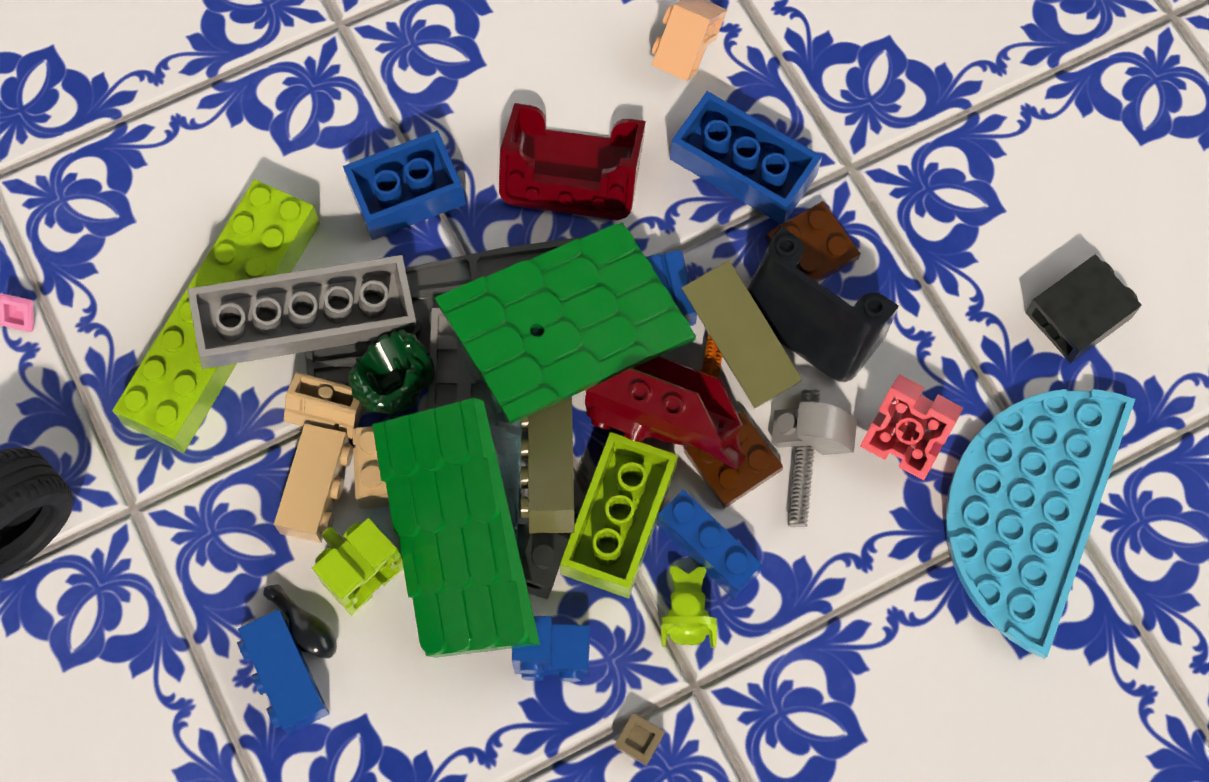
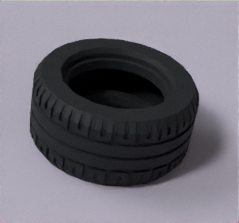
[0,447,73,578]

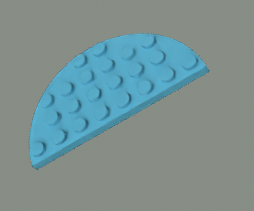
[945,389,1135,659]

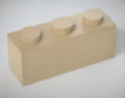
[274,423,353,543]

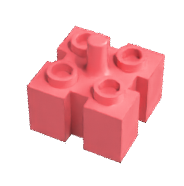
[860,374,963,480]

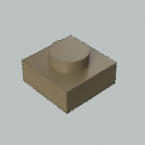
[614,713,665,767]

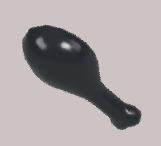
[263,584,337,659]

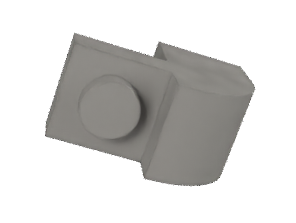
[771,402,857,455]

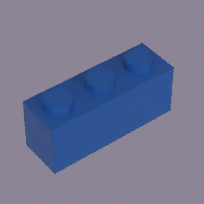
[657,489,763,600]
[237,609,329,734]

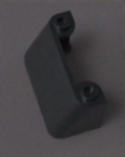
[747,227,899,382]

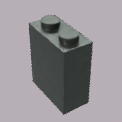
[1025,254,1142,364]

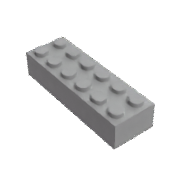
[187,255,416,369]

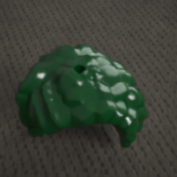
[348,329,435,415]

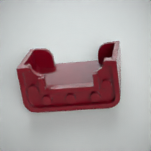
[499,103,646,220]

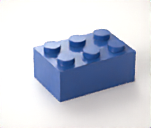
[343,130,466,240]

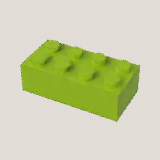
[560,432,678,599]

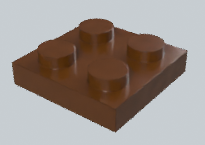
[765,201,861,282]
[684,411,783,509]

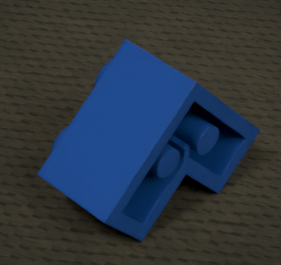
[512,616,590,682]

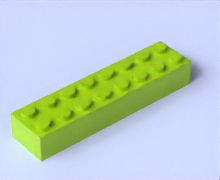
[112,179,320,453]

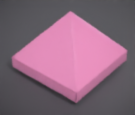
[0,293,34,332]

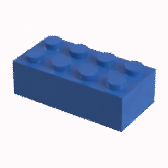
[670,91,822,224]

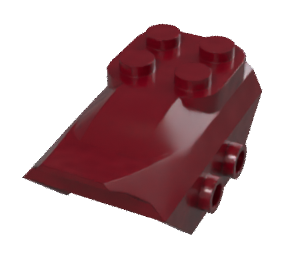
[585,356,746,470]

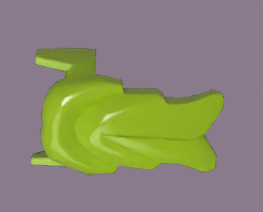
[661,566,717,648]

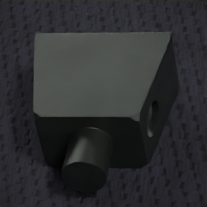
[521,533,569,599]

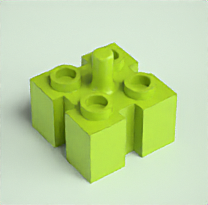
[311,518,403,616]

